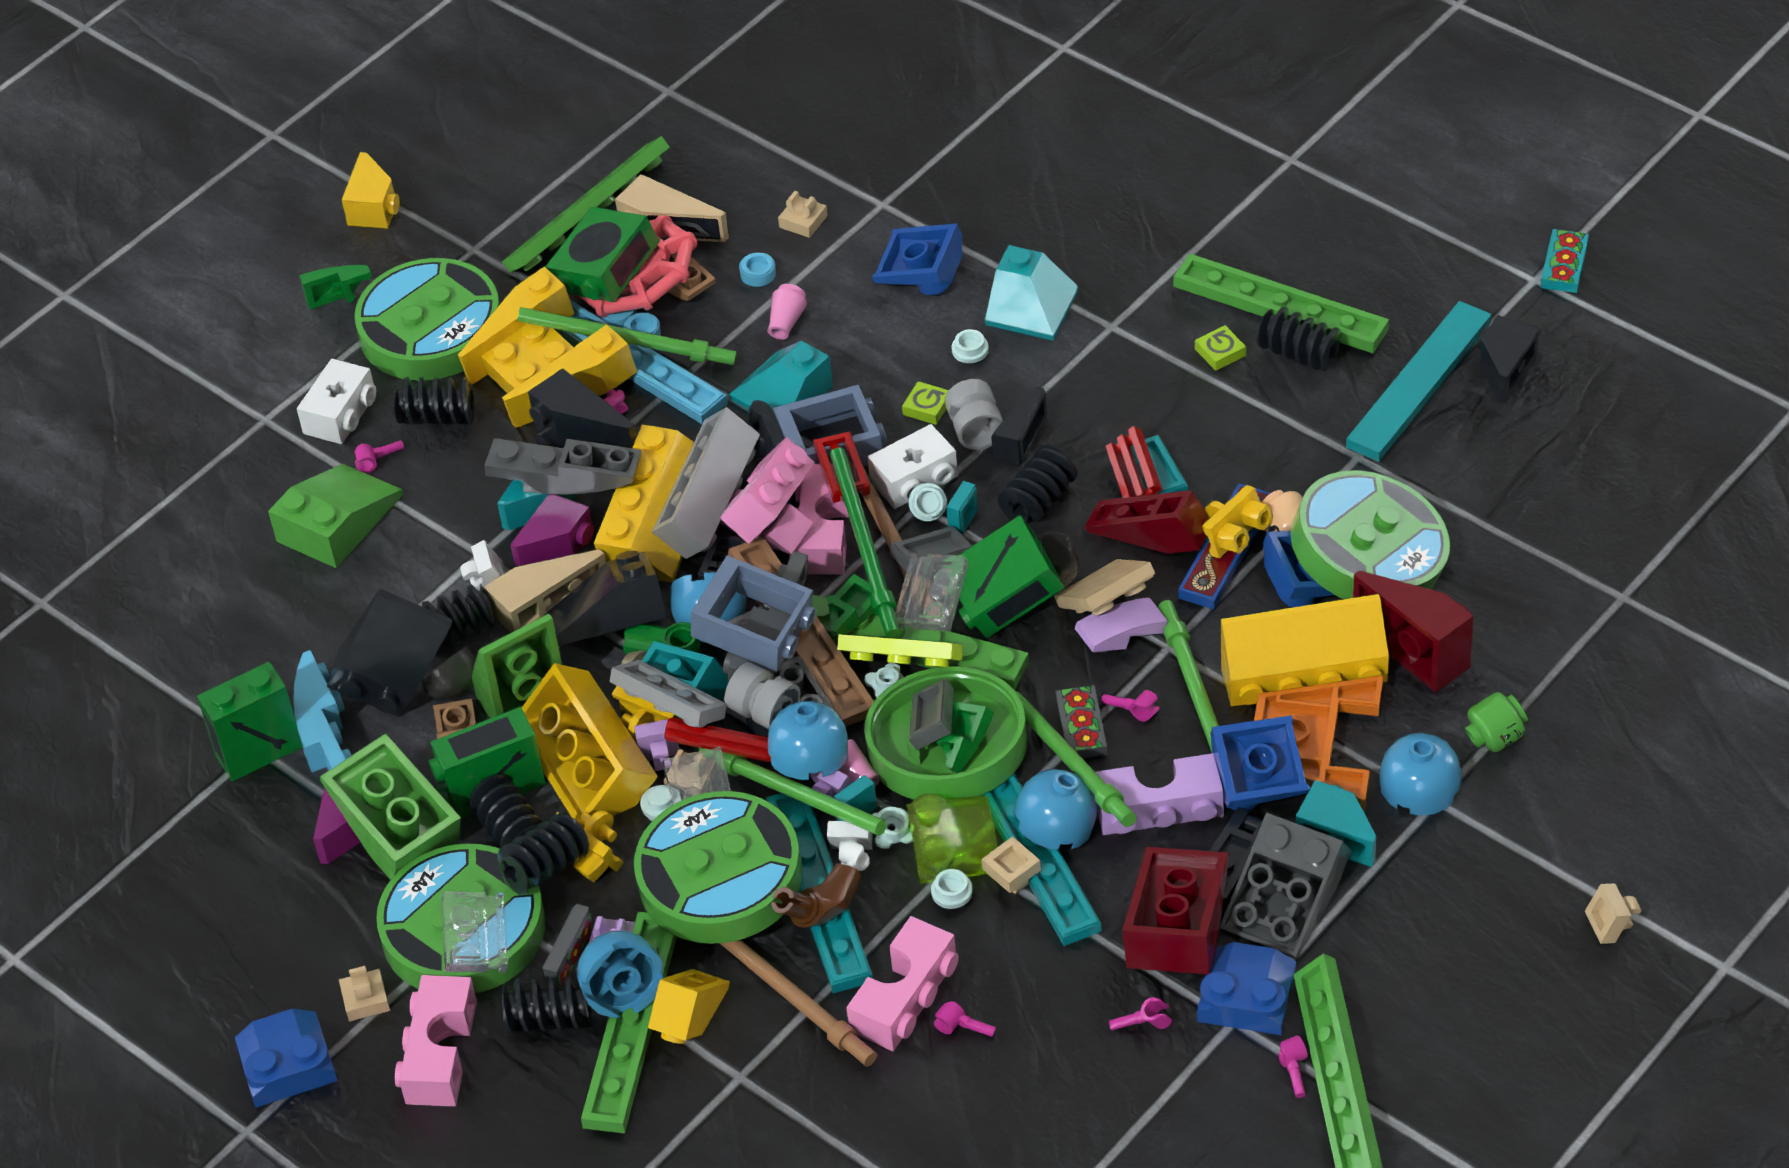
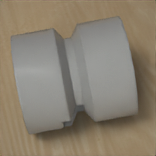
[945,379,1003,450]
[724,662,801,730]

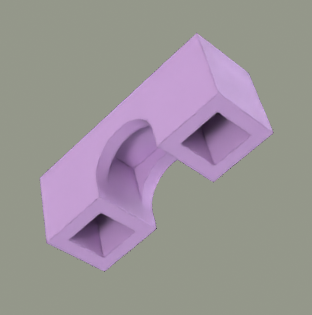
[1096,753,1224,835]

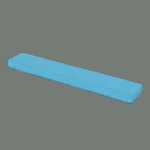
[554,300,728,424]

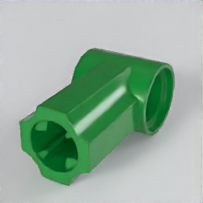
[623,622,703,655]

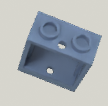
[773,385,887,466]
[691,555,816,671]

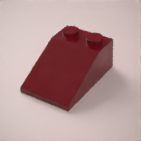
[1353,570,1474,693]
[1122,847,1229,974]

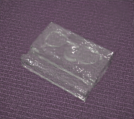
[895,553,969,631]
[662,747,731,805]
[441,891,508,973]

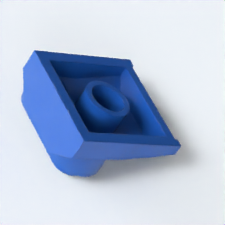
[872,223,963,295]
[1263,531,1334,608]
[1210,715,1310,811]
[1197,942,1296,1035]
[235,1009,337,1108]

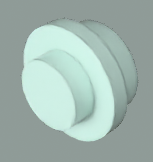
[952,329,989,363]
[908,483,947,521]
[640,785,681,821]
[931,869,973,909]

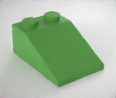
[268,464,403,568]
[472,614,562,718]
[320,733,461,880]

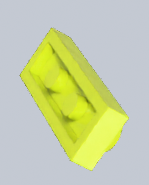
[837,634,963,667]

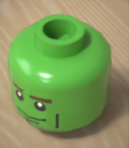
[1465,692,1528,752]

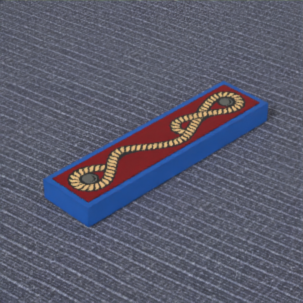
[1178,483,1271,610]

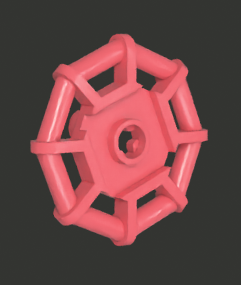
[573,215,697,317]

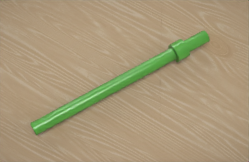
[517,307,736,366]
[1158,600,1219,752]
[1015,691,1137,827]
[698,748,886,836]

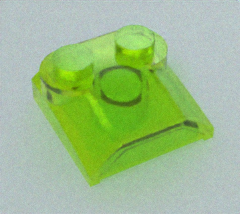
[906,794,998,884]

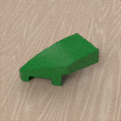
[299,265,372,310]
[827,574,874,639]
[936,701,994,773]

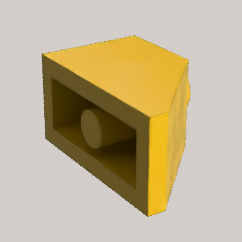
[342,152,400,229]
[648,969,730,1044]

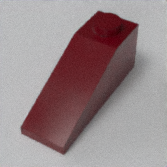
[1085,490,1209,554]

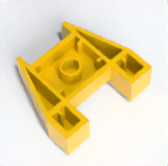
[458,267,637,428]

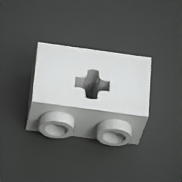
[297,358,376,444]
[867,424,958,509]

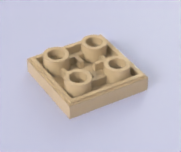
[1054,559,1155,615]

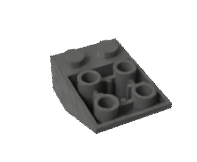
[1220,812,1352,958]

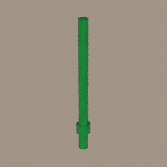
[830,448,901,638]

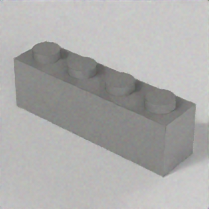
[652,407,760,559]

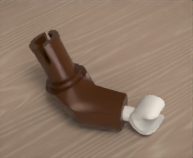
[771,840,870,928]

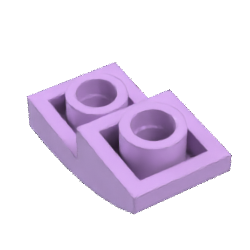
[1075,598,1168,652]

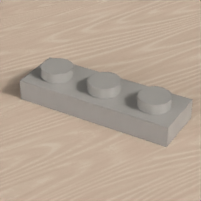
[610,660,727,727]

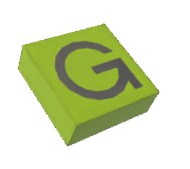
[1195,325,1246,371]
[902,381,949,425]

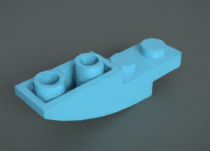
[293,650,352,772]

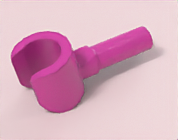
[603,389,628,414]
[355,440,404,474]
[1101,690,1160,722]
[1109,997,1172,1030]
[934,1001,996,1037]
[1279,1035,1308,1098]

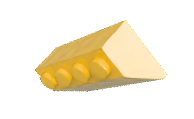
[594,424,694,583]
[1221,594,1389,707]
[522,663,658,829]

